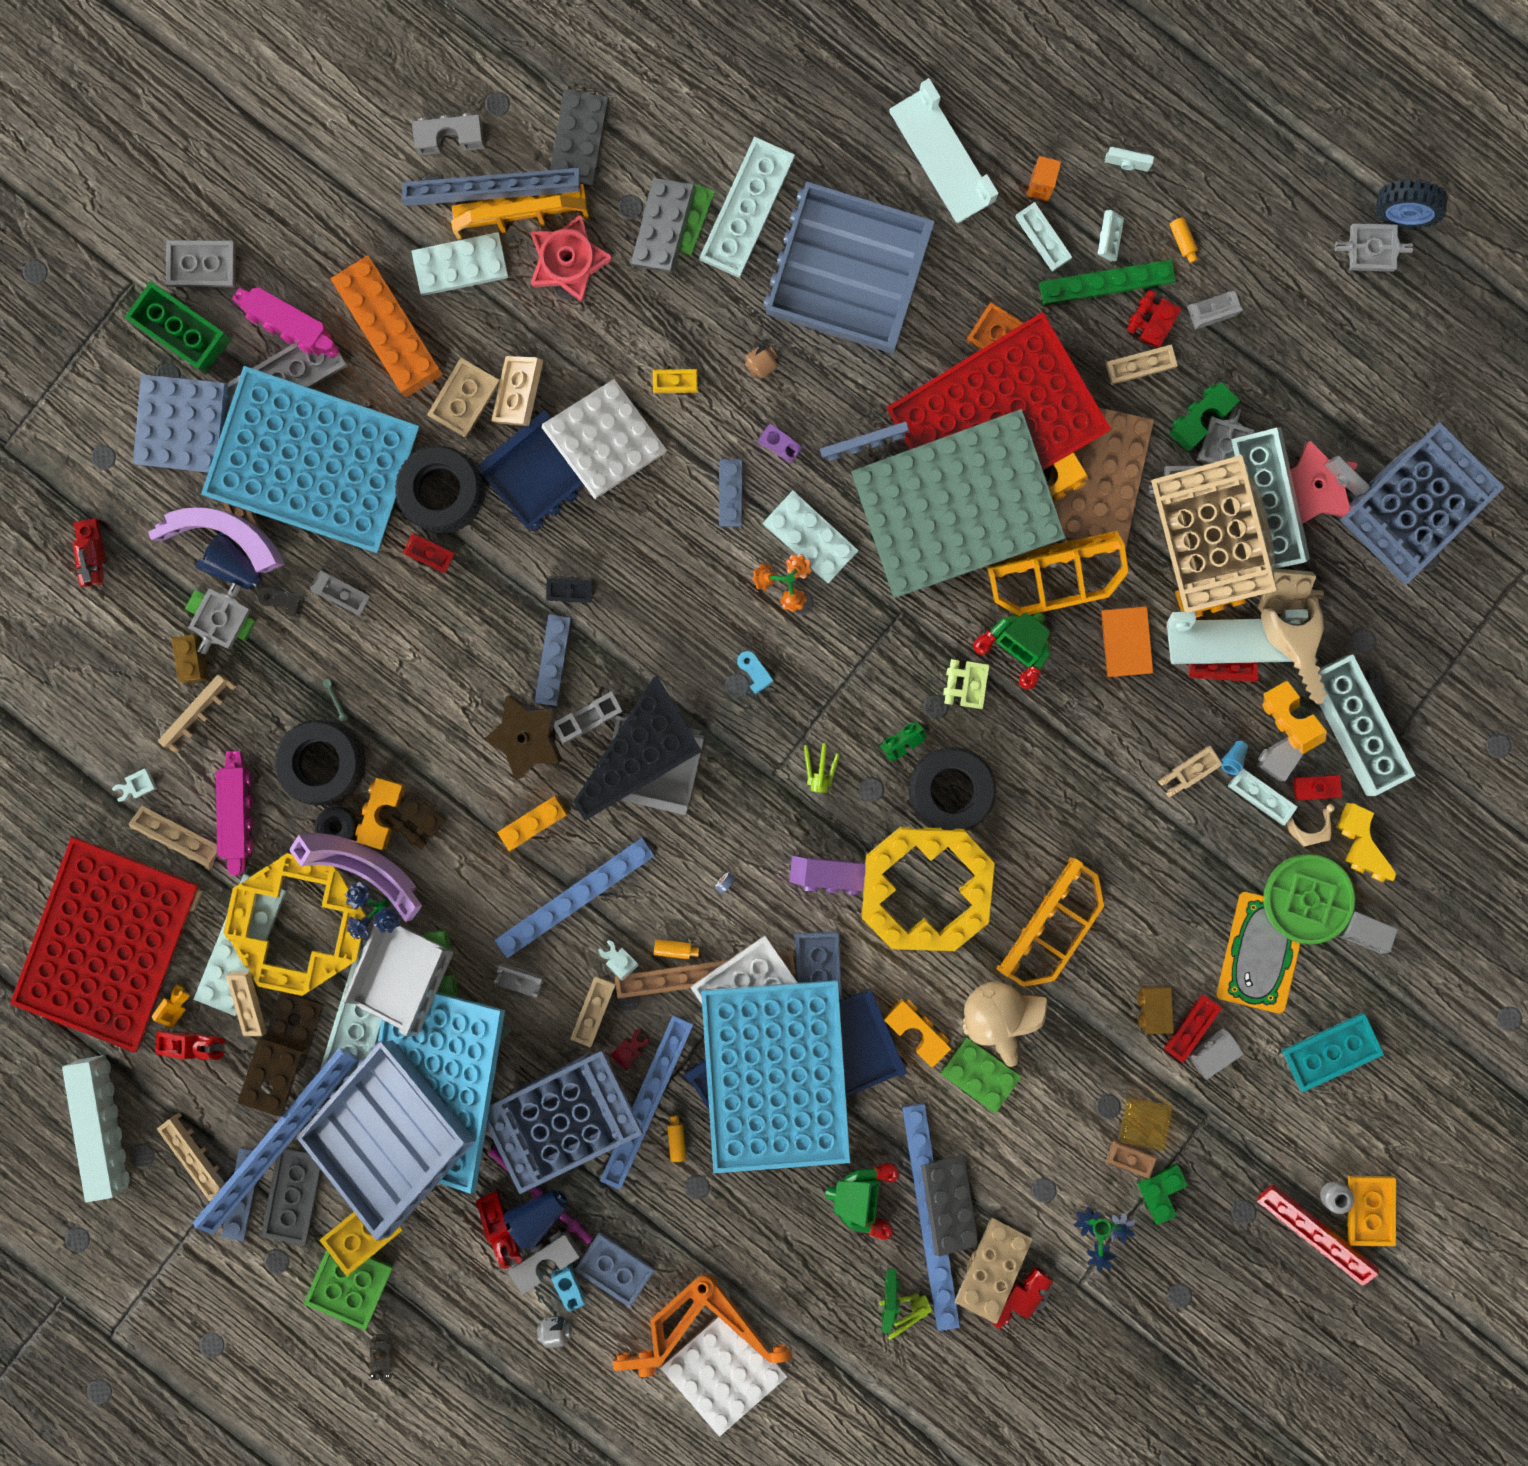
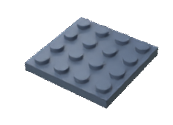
[133,374,228,473]

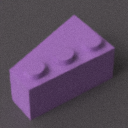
[789,855,866,895]

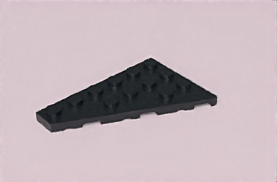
[573,676,702,821]

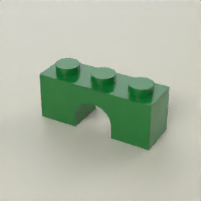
[1169,382,1240,452]

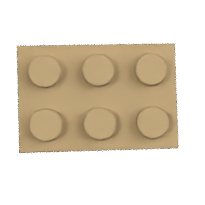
[491,356,543,426]
[427,358,500,439]

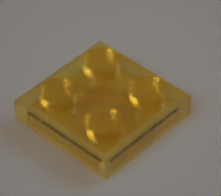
[1118,1097,1172,1151]

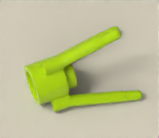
[804,743,840,793]
[879,1293,932,1340]

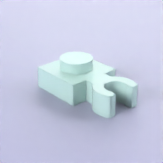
[112,768,157,801]
[598,940,638,981]

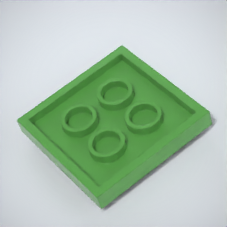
[304,1250,394,1331]

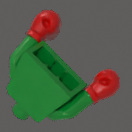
[974,613,1050,689]
[825,1163,900,1240]

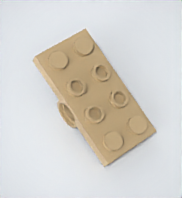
[954,1218,1032,1324]

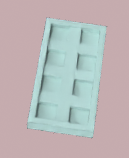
[411,232,509,296]
[763,490,859,584]

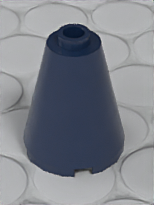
[195,532,262,590]
[503,1190,568,1251]

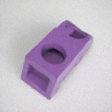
[756,423,802,463]

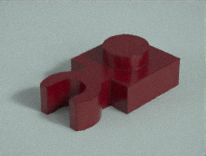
[610,1029,650,1071]

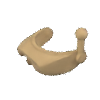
[1287,804,1335,847]

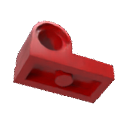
[402,533,455,573]

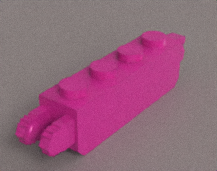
[232,287,340,358]
[216,751,254,876]

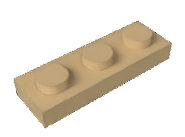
[1106,345,1178,385]
[226,971,267,1036]
[570,975,616,1047]

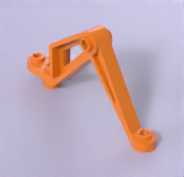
[612,1273,793,1377]

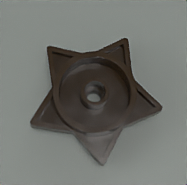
[485,695,562,780]

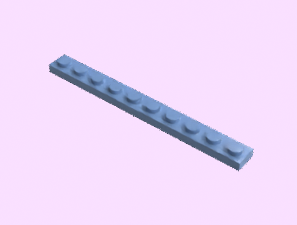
[193,1048,359,1234]
[902,1103,960,1331]

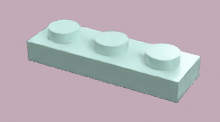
[1015,202,1072,272]
[1228,769,1297,825]

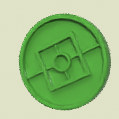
[1263,854,1355,944]

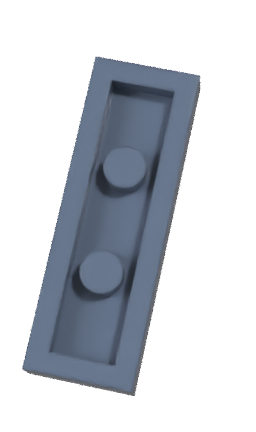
[719,459,742,527]

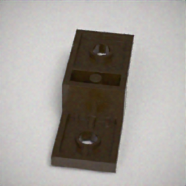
[237,991,325,1117]

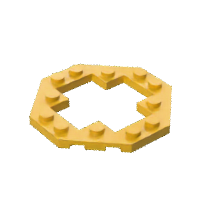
[861,827,995,951]
[223,853,368,996]

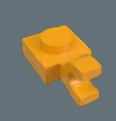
[152,984,190,1028]

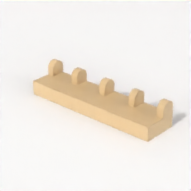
[158,674,236,753]
[129,806,218,870]
[157,1112,226,1201]

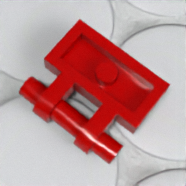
[1127,290,1182,349]

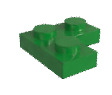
[1136,1164,1188,1225]
[881,1269,900,1333]

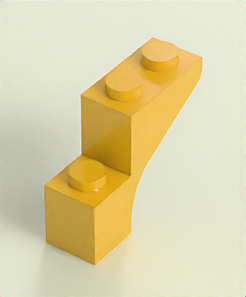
[1336,803,1396,883]

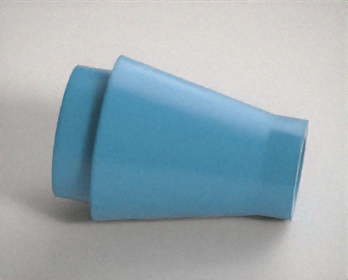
[1221,741,1248,775]

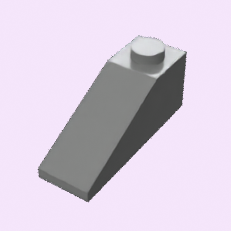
[1257,724,1323,781]

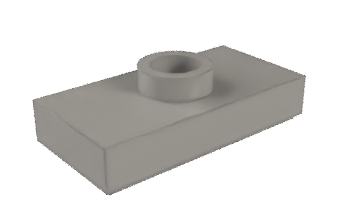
[1325,456,1370,496]

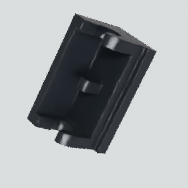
[546,576,594,603]

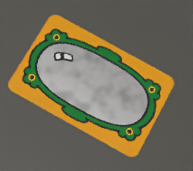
[1216,892,1300,1014]

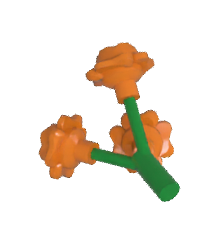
[752,554,812,612]

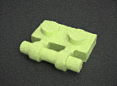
[943,659,989,709]

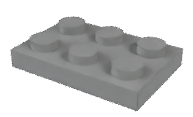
[166,240,236,287]

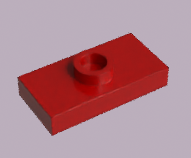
[1293,775,1342,800]

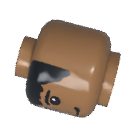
[745,345,778,378]

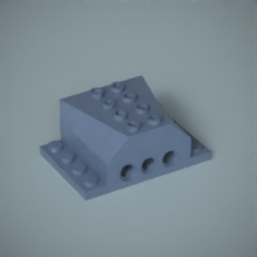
[1340,422,1505,585]
[486,1050,644,1194]

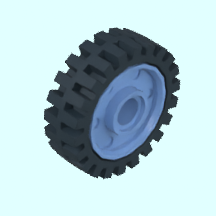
[1376,179,1448,229]

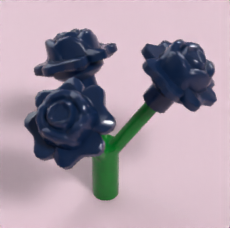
[345,881,401,939]

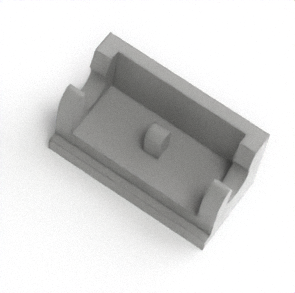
[1187,291,1243,330]
[1340,912,1398,954]
[494,963,545,998]
[1188,1028,1244,1080]

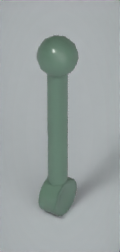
[323,679,348,722]

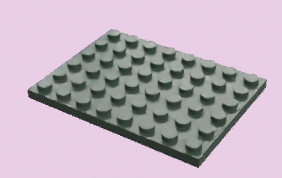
[851,409,1066,598]

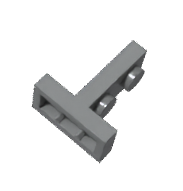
[309,569,370,616]

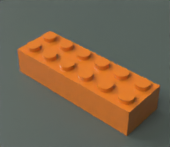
[330,255,444,398]

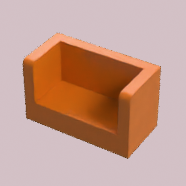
[1026,156,1061,202]

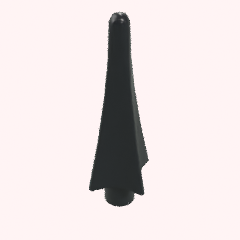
[1365,669,1383,711]

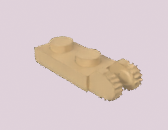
[1158,746,1223,797]

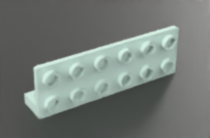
[889,78,998,223]
[1167,609,1308,664]

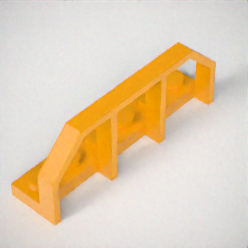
[451,184,589,241]
[986,530,1128,616]
[996,857,1104,987]

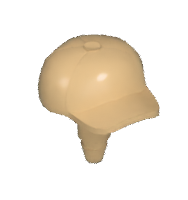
[962,981,1048,1067]

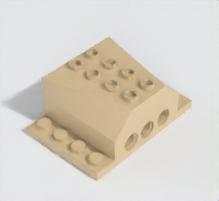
[1151,454,1278,613]

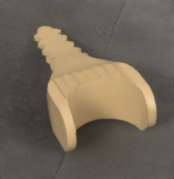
[1261,597,1327,704]

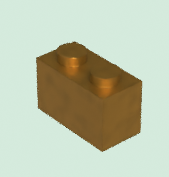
[171,634,209,683]
[1136,985,1174,1034]

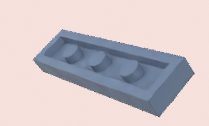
[820,422,910,461]
[535,614,572,706]
[221,1147,257,1241]

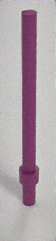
[488,1147,593,1244]

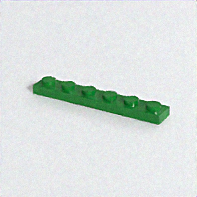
[1039,259,1176,306]

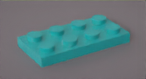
[1281,1013,1384,1093]

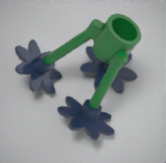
[1074,1207,1135,1272]

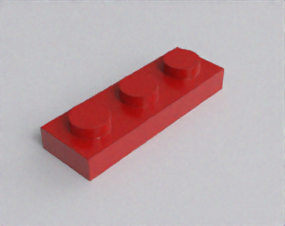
[1189,662,1258,682]
[1163,994,1222,1063]

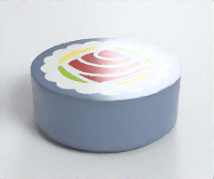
[714,871,735,893]

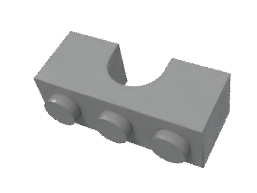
[412,113,485,156]
[554,691,624,744]
[508,1229,582,1295]

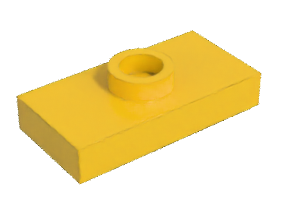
[653,369,698,394]

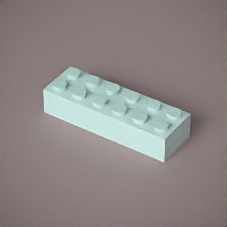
[1231,427,1310,568]
[1318,655,1415,796]
[62,1055,130,1203]

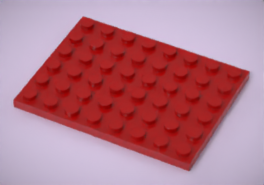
[886,312,1111,471]
[10,836,200,1053]

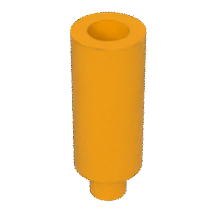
[1169,217,1198,263]
[654,939,699,959]
[667,1115,687,1162]

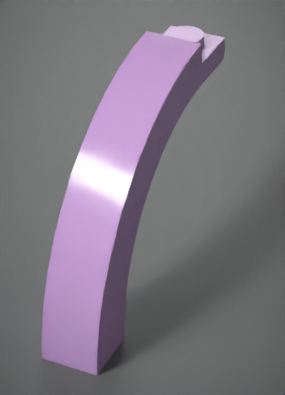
[148,508,285,573]
[290,833,422,922]

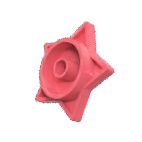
[531,215,612,302]
[1290,441,1357,524]

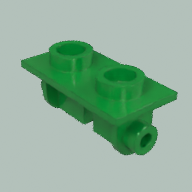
[880,721,927,762]

